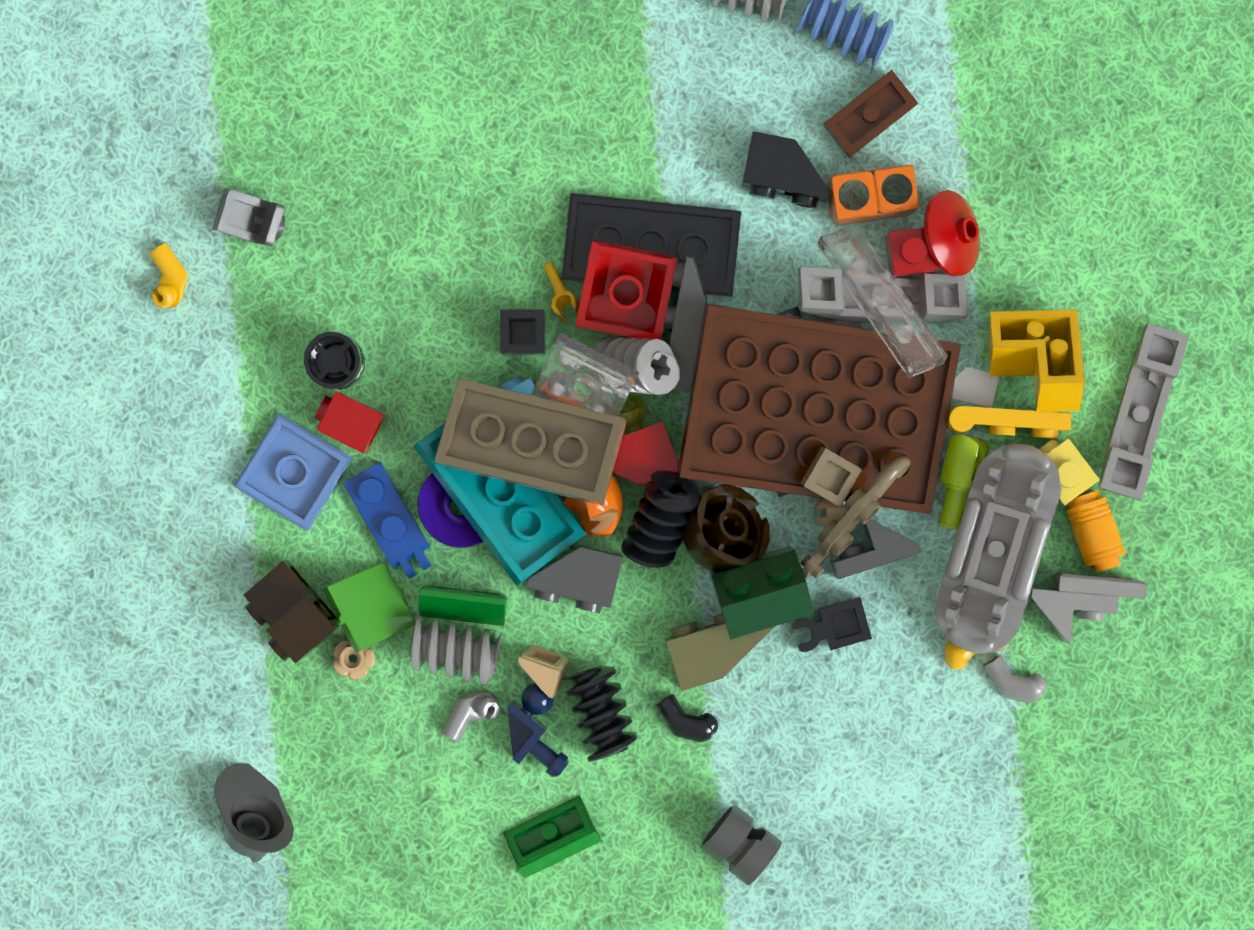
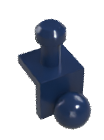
[507,683,569,777]

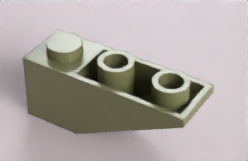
[665,613,775,691]

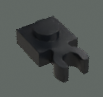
[791,596,872,652]

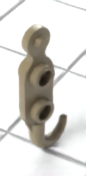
[800,456,911,580]

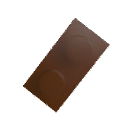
[823,70,918,159]

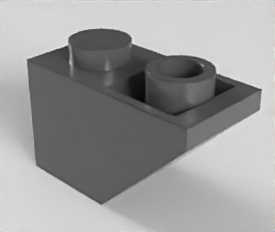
[526,546,623,613]

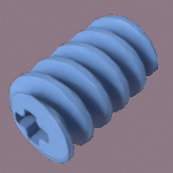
[795,0,894,71]

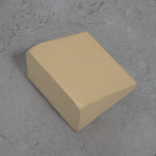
[518,645,571,699]

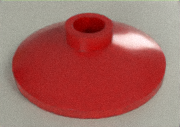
[924,190,980,277]

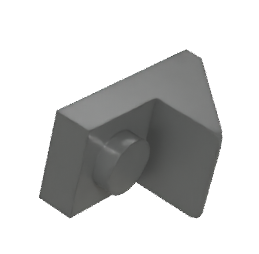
[831,519,921,579]

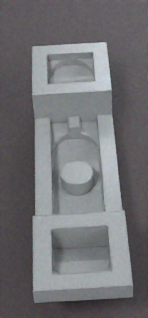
[798,266,968,324]
[1099,323,1189,501]

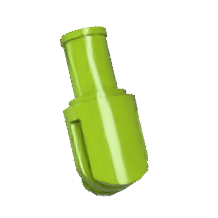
[937,434,990,530]

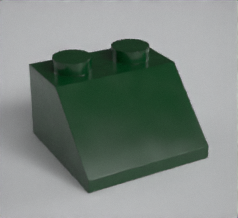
[709,546,814,640]

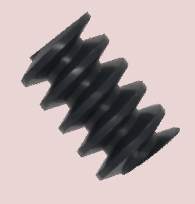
[621,470,700,568]
[562,666,637,762]

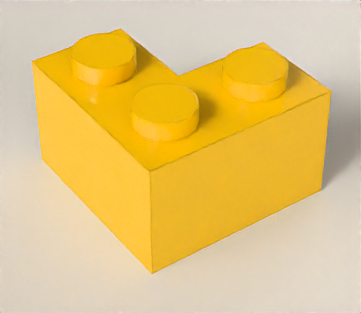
[987,309,1085,412]

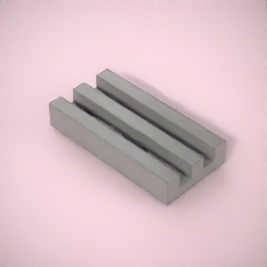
[1053,573,1147,599]

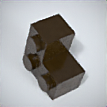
[243,560,341,663]

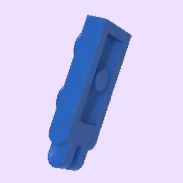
[343,462,432,579]

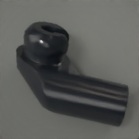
[656,694,718,743]

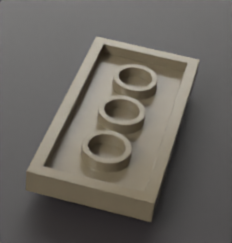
[434,378,627,505]

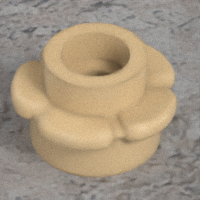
[333,640,375,680]

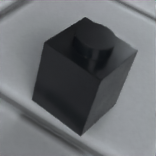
[500,309,546,355]

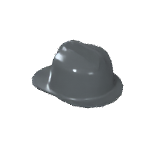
[214,764,294,863]

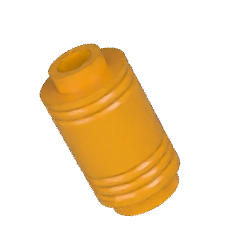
[1065,490,1126,573]

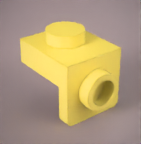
[1039,438,1100,507]

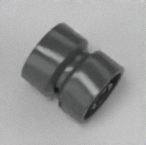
[700,804,782,886]

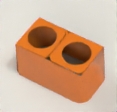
[826,164,919,226]

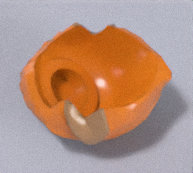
[563,475,623,536]

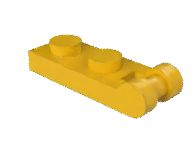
[947,406,1072,439]

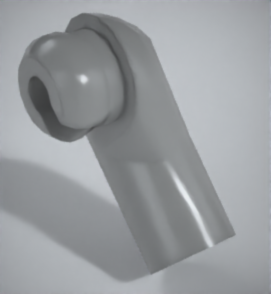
[983,655,1047,703]
[441,691,500,742]

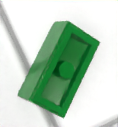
[419,585,508,626]
[503,796,602,878]

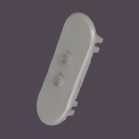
[935,444,1061,654]

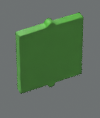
[323,562,415,653]

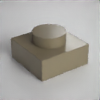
[800,446,862,507]

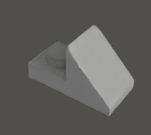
[1028,587,1119,644]

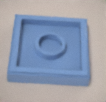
[234,413,353,531]

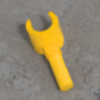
[543,262,580,324]

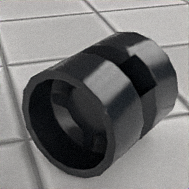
[304,332,365,390]

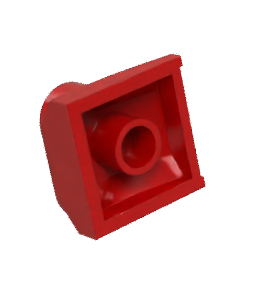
[575,241,678,340]

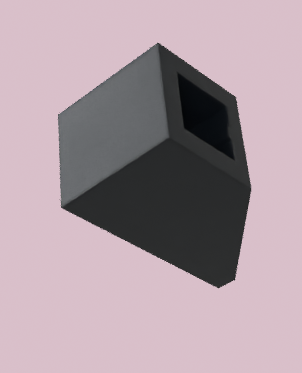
[741,131,830,208]

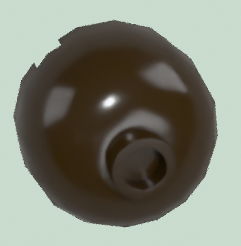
[682,484,770,572]

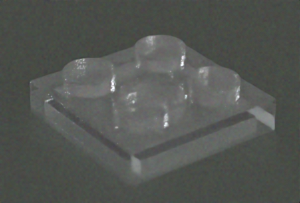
[531,333,640,416]

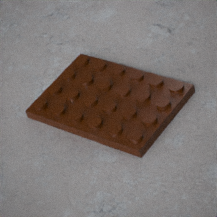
[677,303,961,514]

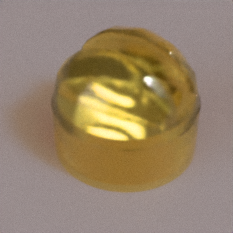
[609,395,646,432]

